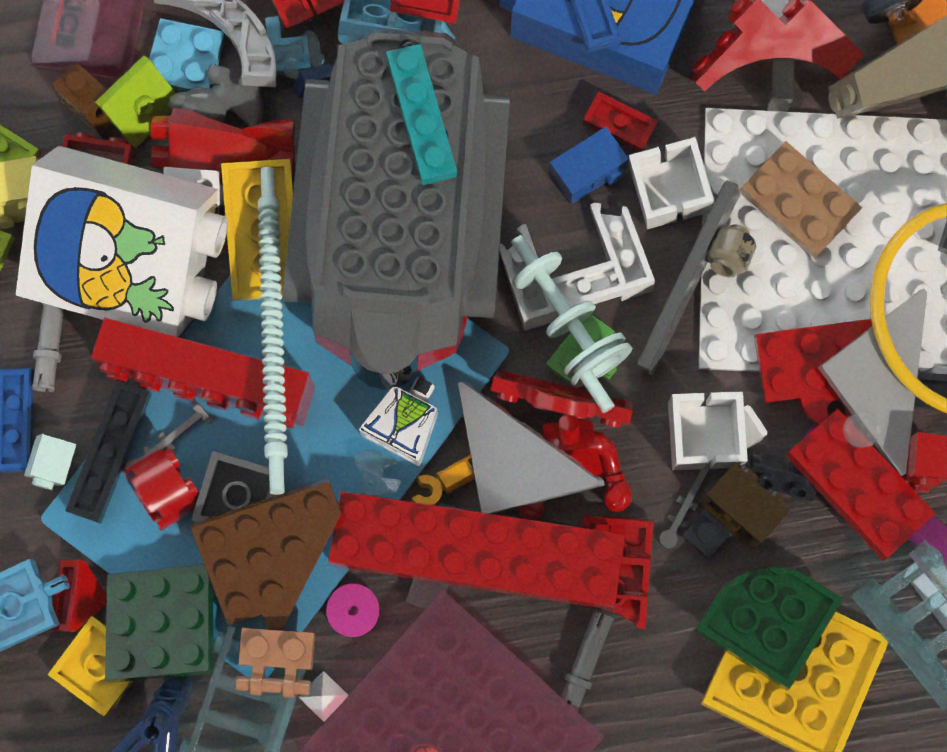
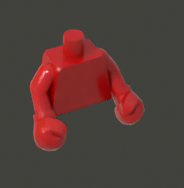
[515,415,632,521]

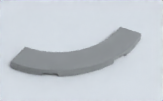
[154,0,277,87]

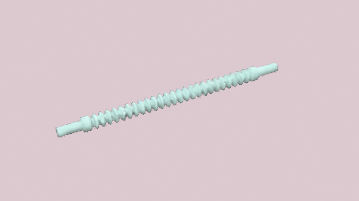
[258,167,287,495]

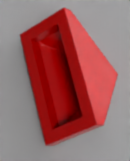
[50,560,107,632]

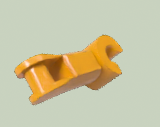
[411,454,475,506]

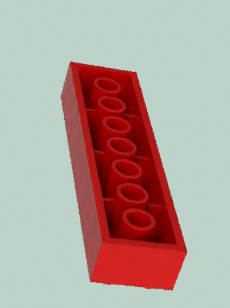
[328,491,625,611]

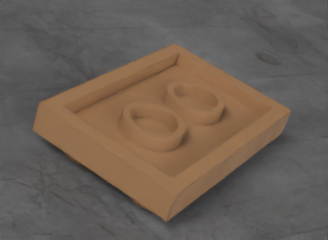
[739,141,863,258]

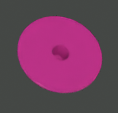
[326,584,379,637]

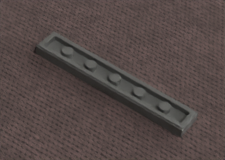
[637,180,740,376]

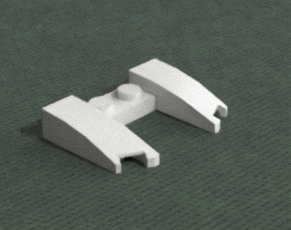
[499,203,655,331]

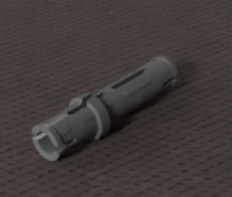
[555,610,615,719]

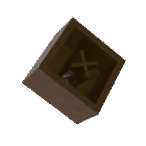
[698,463,790,551]

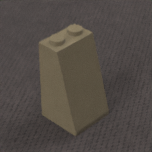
[828,16,947,119]

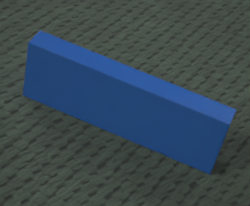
[0,368,34,473]

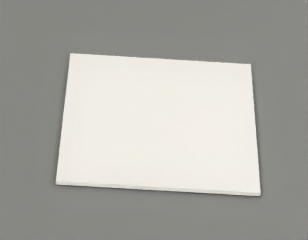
[698,108,947,374]

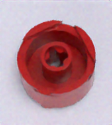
[123,448,199,531]

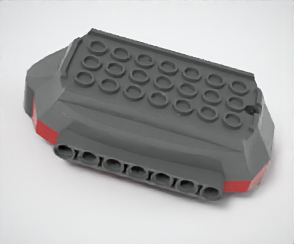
[283,28,510,390]

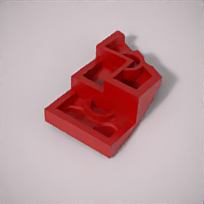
[582,514,654,629]

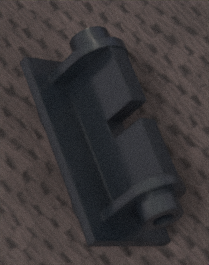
[750,452,818,501]

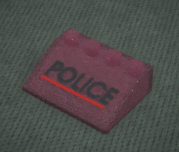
[30,0,145,79]

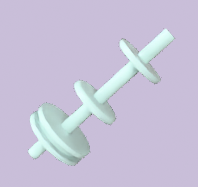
[511,235,633,413]

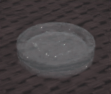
[844,412,880,448]

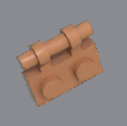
[236,628,315,698]

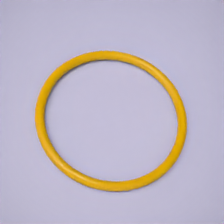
[870,203,947,413]

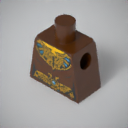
[52,62,115,139]

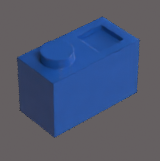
[548,127,629,204]

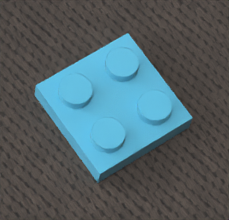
[149,18,226,92]

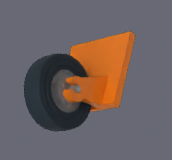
[862,0,947,44]

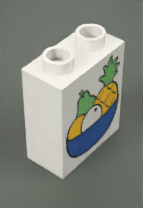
[16,146,228,337]

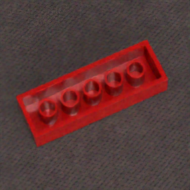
[91,317,315,429]

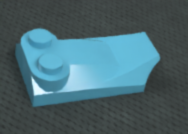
[338,0,455,44]

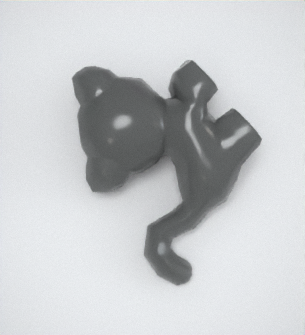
[168,65,266,127]

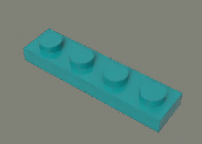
[386,44,457,185]

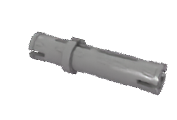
[32,303,64,392]

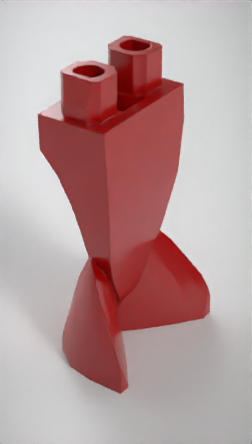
[151,108,295,187]

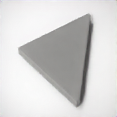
[818,289,927,476]
[458,382,605,514]

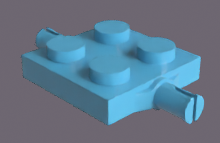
[0,559,70,652]

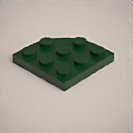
[695,567,843,691]

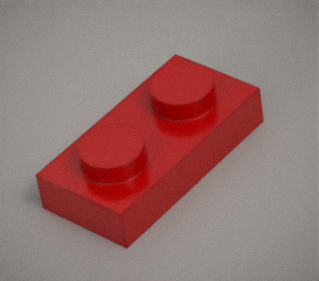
[582,91,658,152]

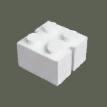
[629,137,714,230]
[668,392,748,470]

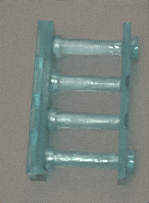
[851,539,947,711]
[178,626,305,752]

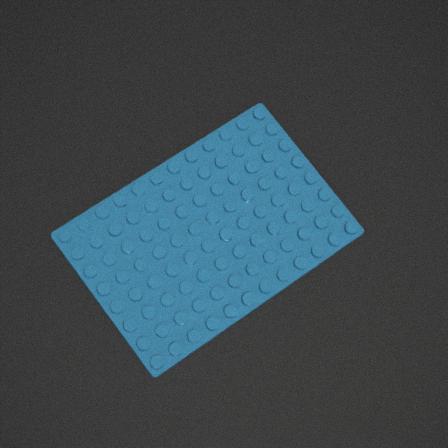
[41,276,509,678]

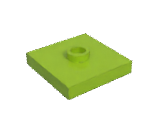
[95,56,176,149]

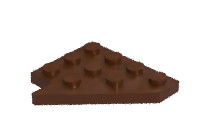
[191,478,341,631]

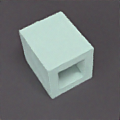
[24,434,77,490]

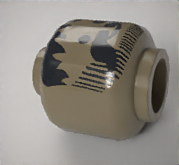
[706,224,757,277]

